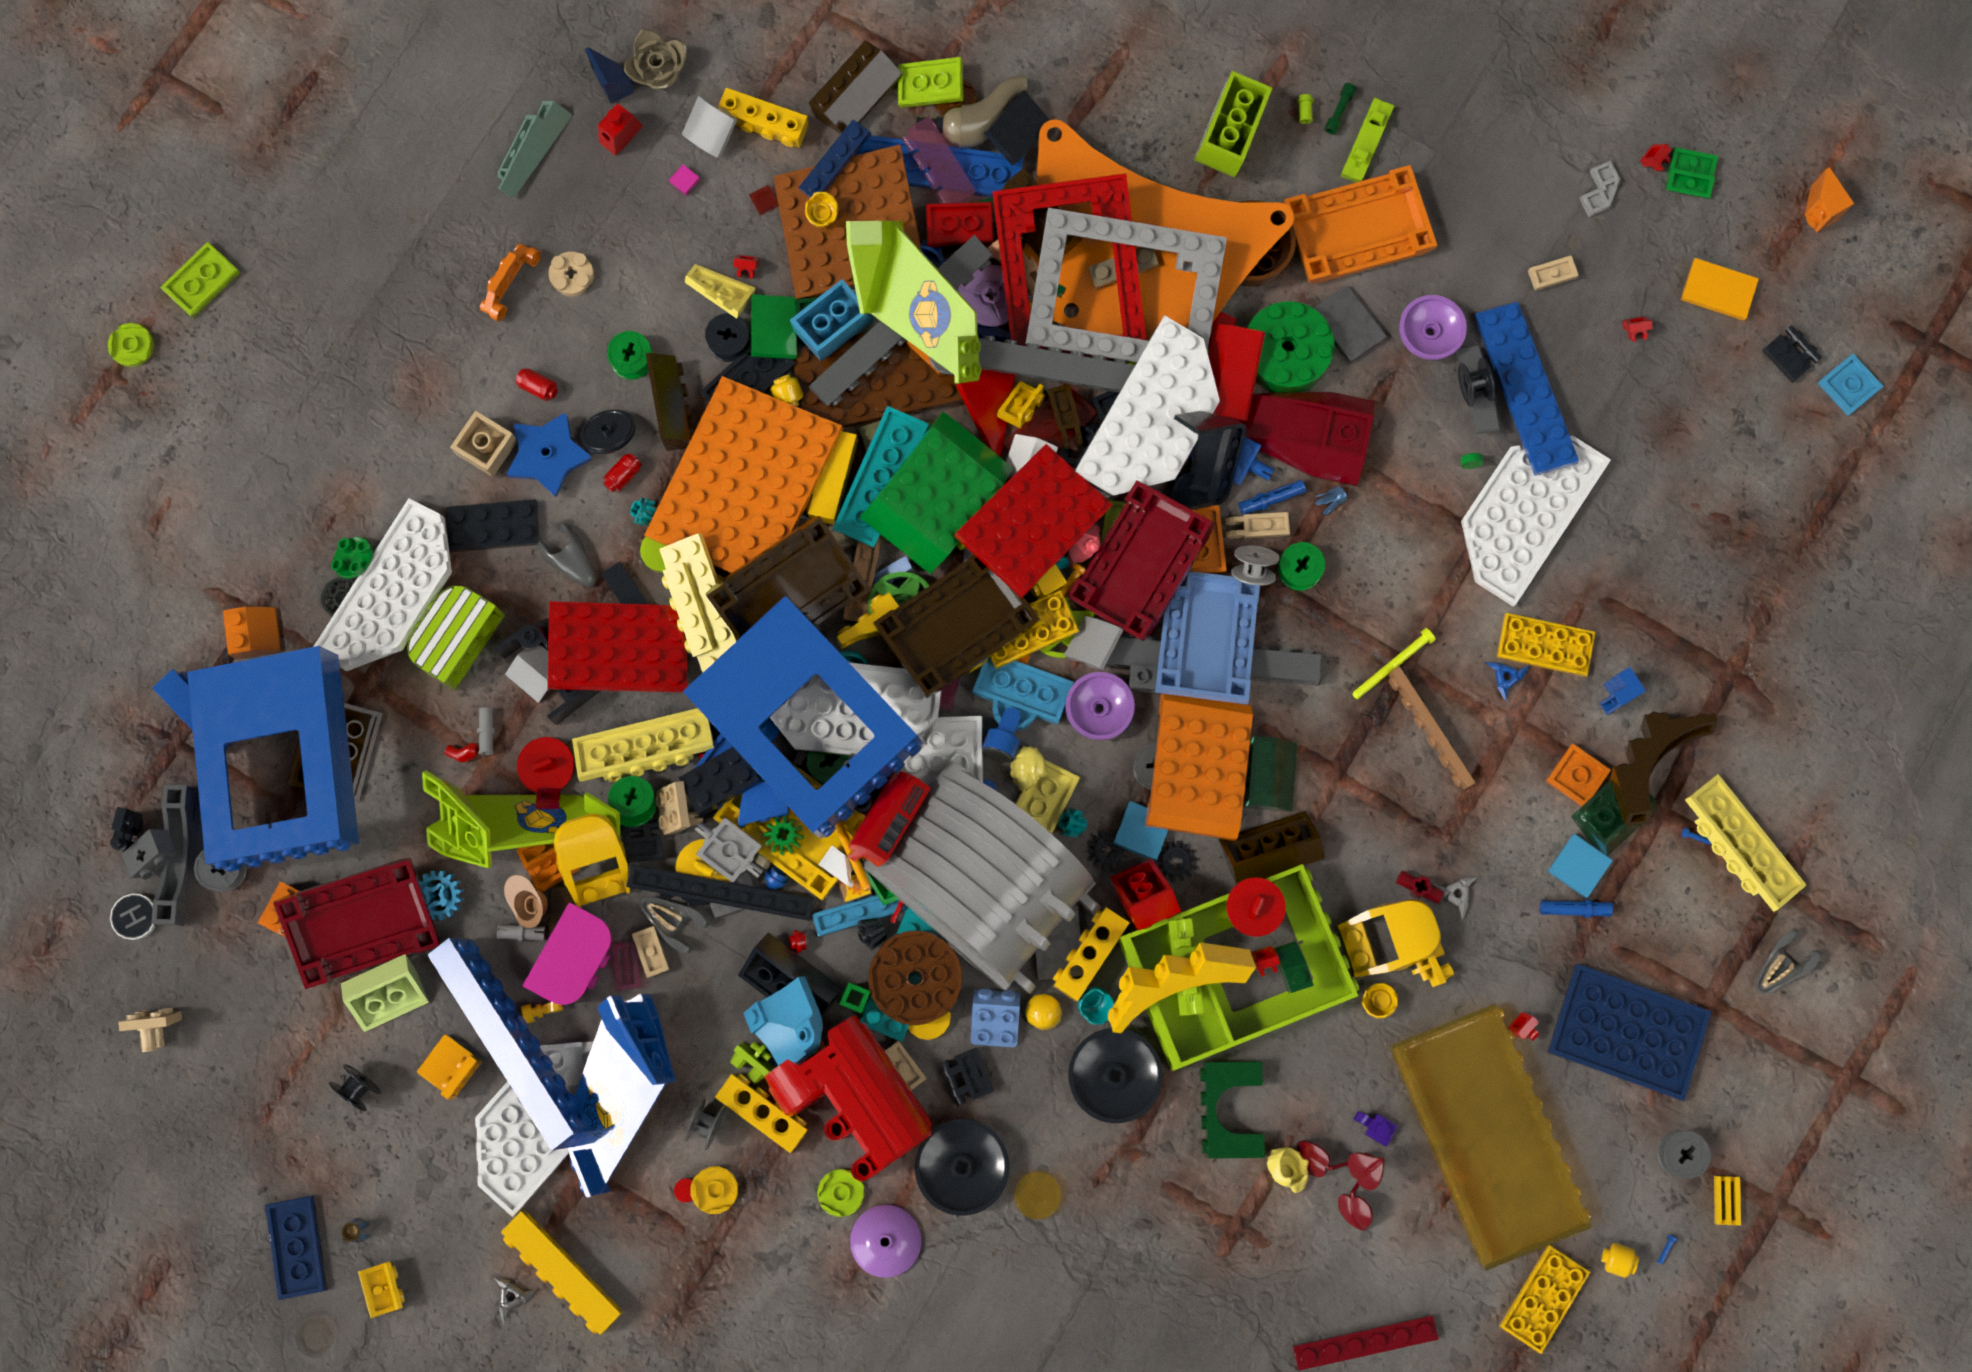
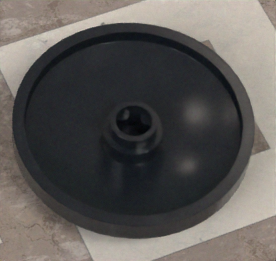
[1068,1028,1163,1123]
[914,1119,1009,1216]

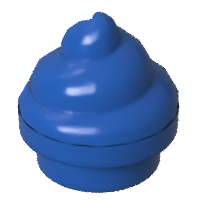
[765,866,788,890]

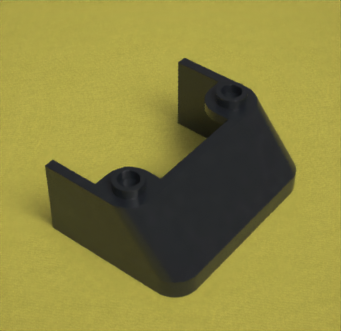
[1160,411,1246,510]
[495,618,602,725]

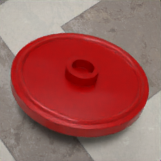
[517,737,575,793]
[1226,877,1286,937]

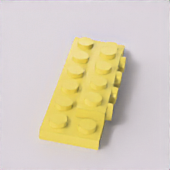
[659,533,737,672]
[572,708,714,782]
[1685,774,1806,912]

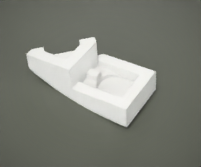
[819,846,854,888]

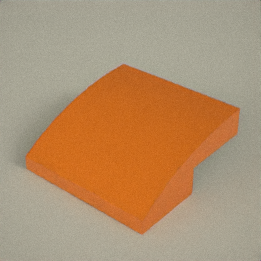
[516,843,580,892]

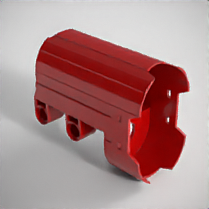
[765,1015,932,1181]

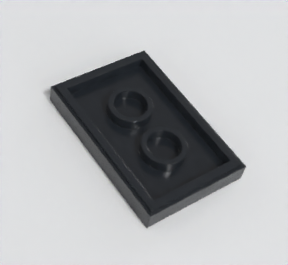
[984,90,1050,166]

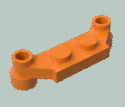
[480,243,541,322]

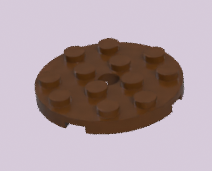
[868,931,963,1026]

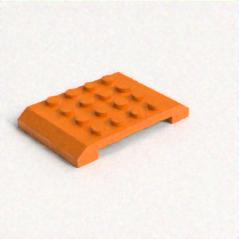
[1283,165,1437,283]
[1145,693,1253,841]

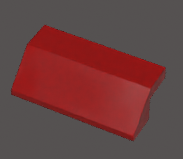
[1208,324,1265,421]

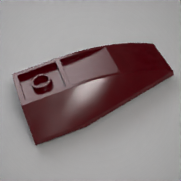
[1238,392,1375,486]

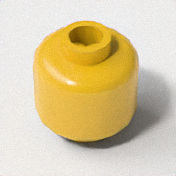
[771,375,803,406]
[1601,1242,1639,1278]

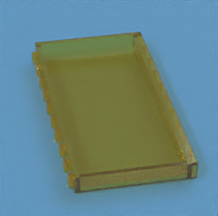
[1389,1003,1592,1271]

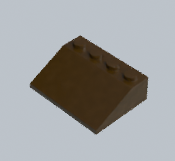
[286,703,383,802]

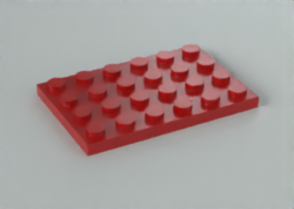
[955,444,1113,598]
[547,601,688,692]

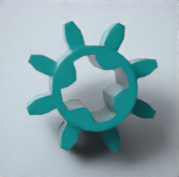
[630,498,657,526]
[1058,808,1087,838]

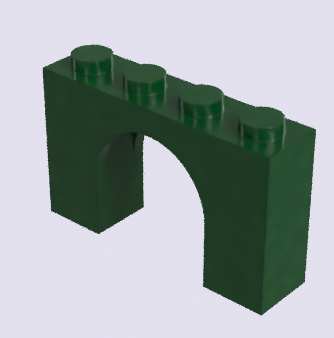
[1199,1062,1265,1159]

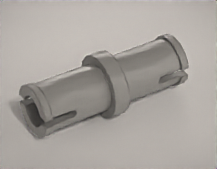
[477,707,495,755]
[497,924,546,942]

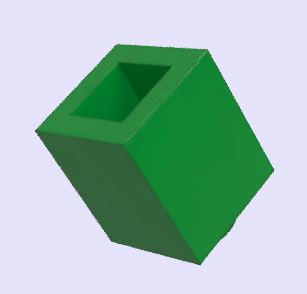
[840,983,871,1014]

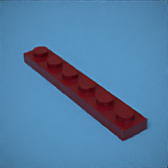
[1292,1315,1439,1371]

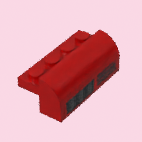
[847,771,931,867]

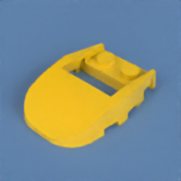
[554,814,630,908]
[1338,899,1441,978]

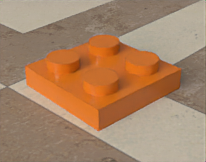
[1545,743,1611,808]

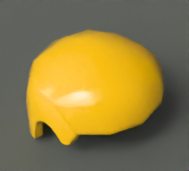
[805,192,839,227]
[1362,983,1398,1019]
[1025,993,1063,1031]

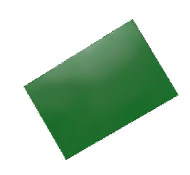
[751,294,797,359]

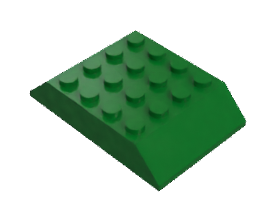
[859,411,1013,574]

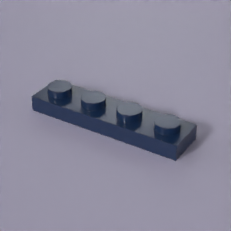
[798,119,872,198]

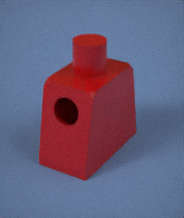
[597,103,643,156]

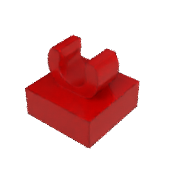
[1640,144,1671,171]
[733,254,760,279]
[1622,316,1652,342]
[1251,946,1280,977]
[1507,1012,1540,1041]

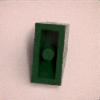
[1274,941,1314,994]

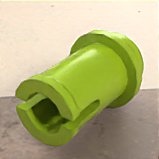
[1297,94,1314,124]

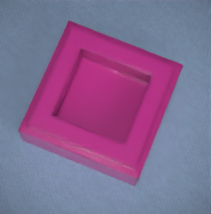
[669,164,700,196]

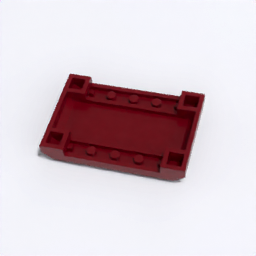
[1066,480,1214,642]
[273,858,441,989]

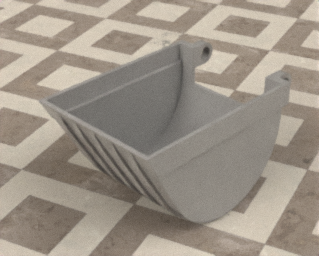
[861,761,1102,994]

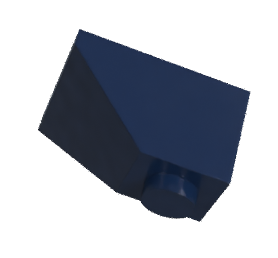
[585,47,634,104]

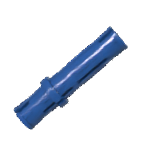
[1238,479,1306,515]
[1540,899,1613,918]

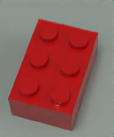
[1110,858,1181,931]

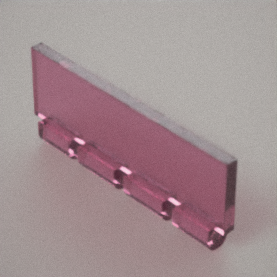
[902,116,976,204]

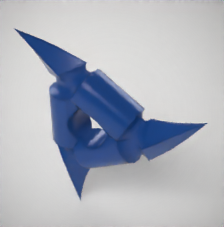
[1484,662,1529,702]

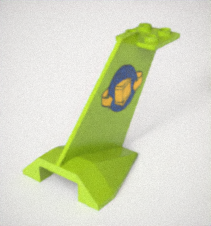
[846,221,981,383]
[422,770,620,868]

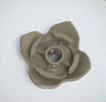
[624,29,687,89]

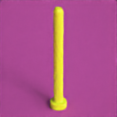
[1352,628,1436,699]

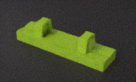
[1340,97,1394,183]
[1168,918,1204,1016]

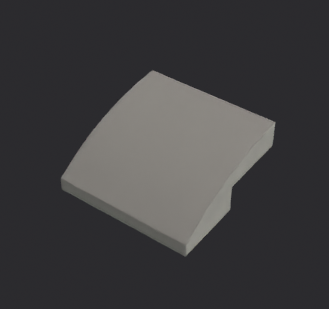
[682,96,737,158]
[1064,616,1123,670]

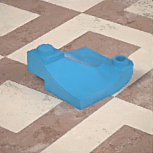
[743,977,823,1066]

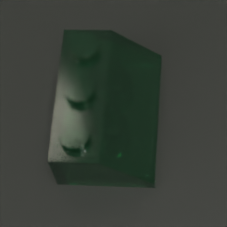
[1246,736,1297,812]
[1571,780,1657,856]

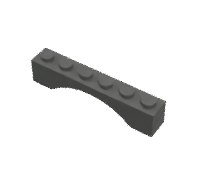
[151,785,196,926]

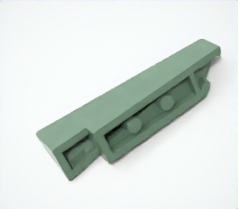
[498,101,572,197]

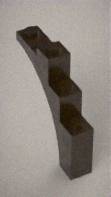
[1610,712,1718,826]

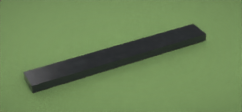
[626,864,814,921]

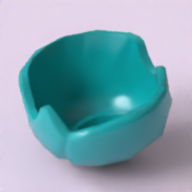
[1078,986,1114,1024]

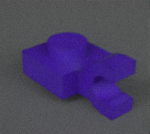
[1353,1111,1398,1147]

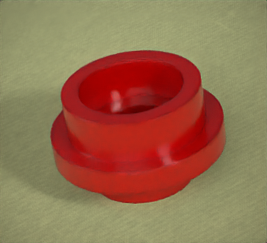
[789,930,806,953]

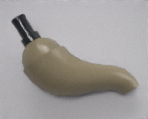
[916,76,1027,148]

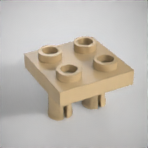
[655,781,703,836]
[118,1008,182,1052]

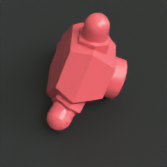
[1067,525,1101,567]

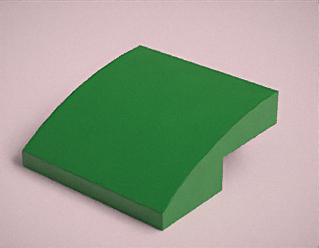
[1666,147,1718,199]

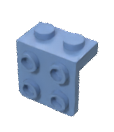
[971,989,1020,1047]

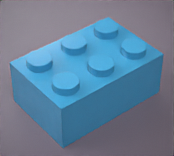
[790,279,873,362]

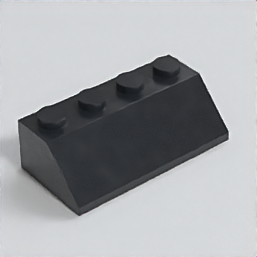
[738,932,842,1018]

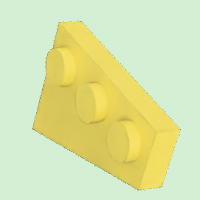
[685,264,755,318]

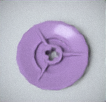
[958,264,1009,327]

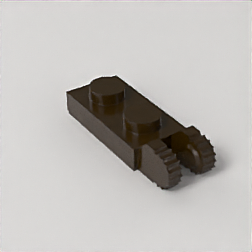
[1047,384,1083,449]

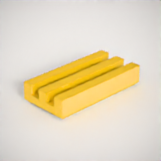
[1714,1176,1741,1226]

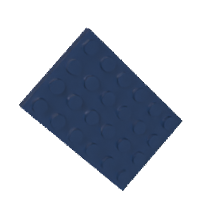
[1547,964,1711,1101]

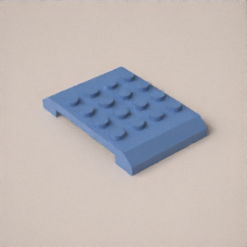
[1155,571,1260,705]

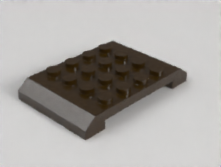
[705,516,871,640]
[873,554,1040,699]

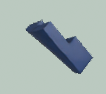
[738,782,790,828]

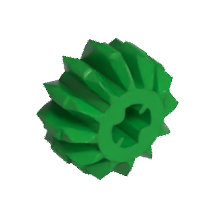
[764,816,804,856]

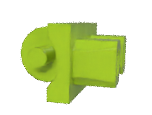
[730,1041,775,1083]

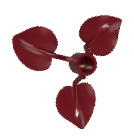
[1297,1140,1384,1231]

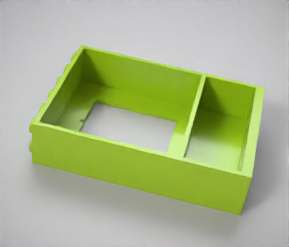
[1118,864,1359,1071]

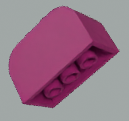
[523,902,612,1005]

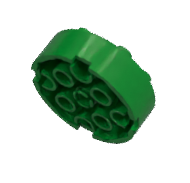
[1248,301,1334,393]

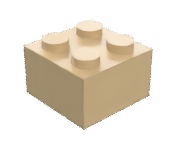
[450,410,517,477]

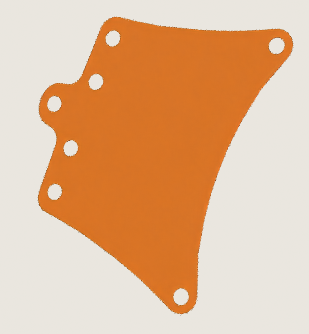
[1023,119,1294,361]

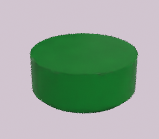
[1460,453,1484,469]

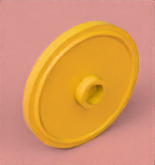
[676,839,730,882]

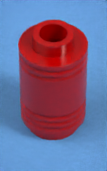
[515,368,558,402]
[603,453,642,493]

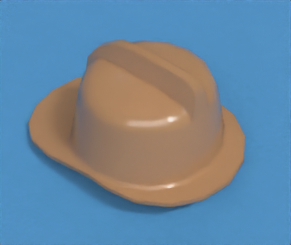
[504,875,548,928]

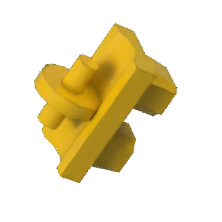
[1412,943,1454,987]

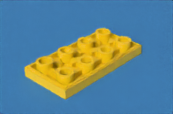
[990,590,1079,669]
[1496,613,1596,677]
[1499,1245,1590,1354]

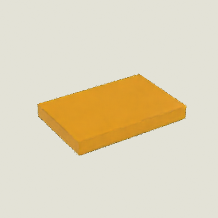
[1680,258,1759,321]

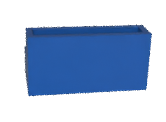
[1599,667,1646,715]

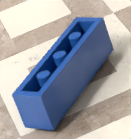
[152,669,233,749]

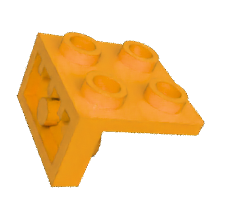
[417,1035,483,1100]

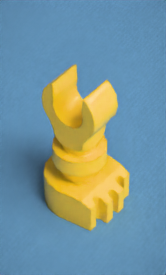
[521,1002,563,1023]

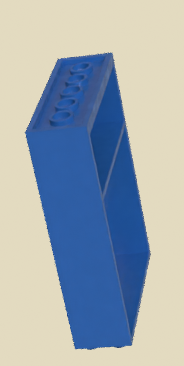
[683,596,924,839]
[187,646,359,872]

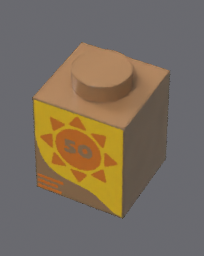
[838,874,873,904]

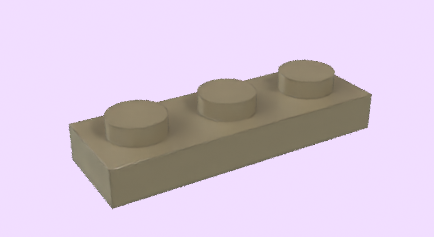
[1088,247,1159,290]

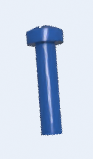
[1681,827,1711,845]
[1657,1234,1678,1265]

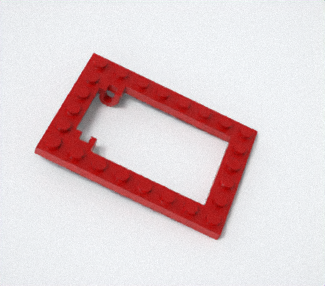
[992,173,1146,360]

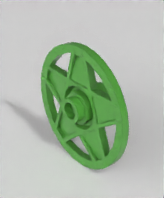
[868,572,929,615]

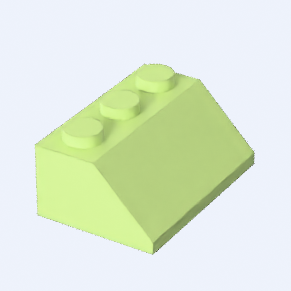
[341,954,429,1032]

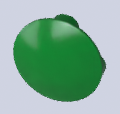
[331,537,373,579]

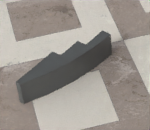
[1456,345,1499,434]

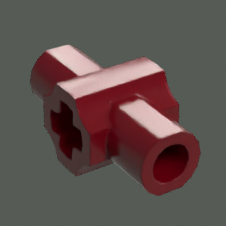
[1395,870,1444,904]

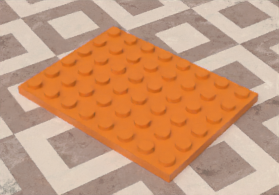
[644,376,843,574]

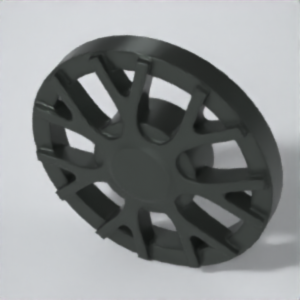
[321,577,355,617]

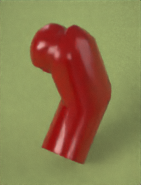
[444,743,479,763]

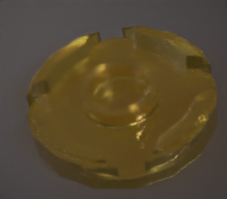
[1014,1171,1061,1220]

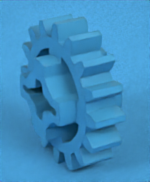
[419,870,464,920]

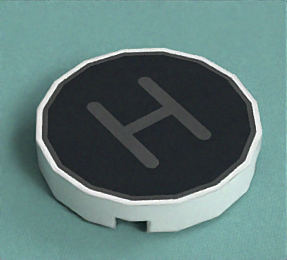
[110,893,156,940]

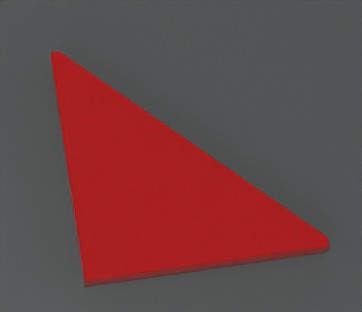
[956,369,1016,457]

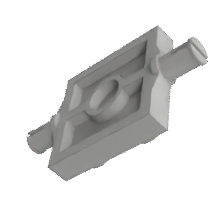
[695,818,763,882]

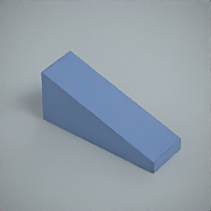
[873,556,913,587]

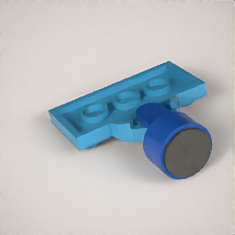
[972,657,1074,763]

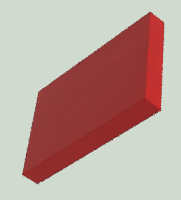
[926,202,994,247]

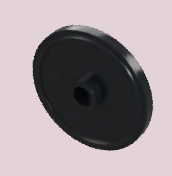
[580,409,636,455]

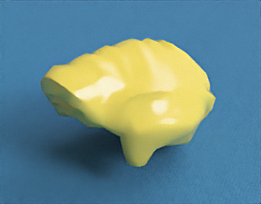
[1010,746,1048,792]
[1267,1147,1309,1193]

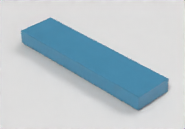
[812,895,907,937]

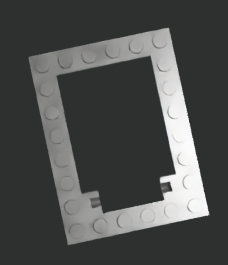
[1026,208,1227,362]

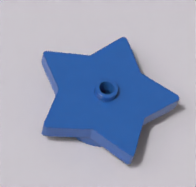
[507,413,592,497]

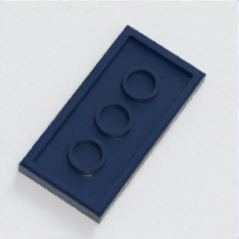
[265,1195,327,1300]

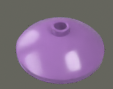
[1399,295,1467,360]
[1066,672,1135,740]
[850,1205,921,1278]

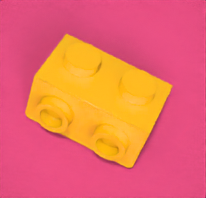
[997,381,1045,429]
[358,1261,405,1318]

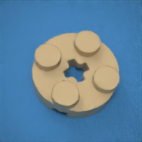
[549,252,594,297]

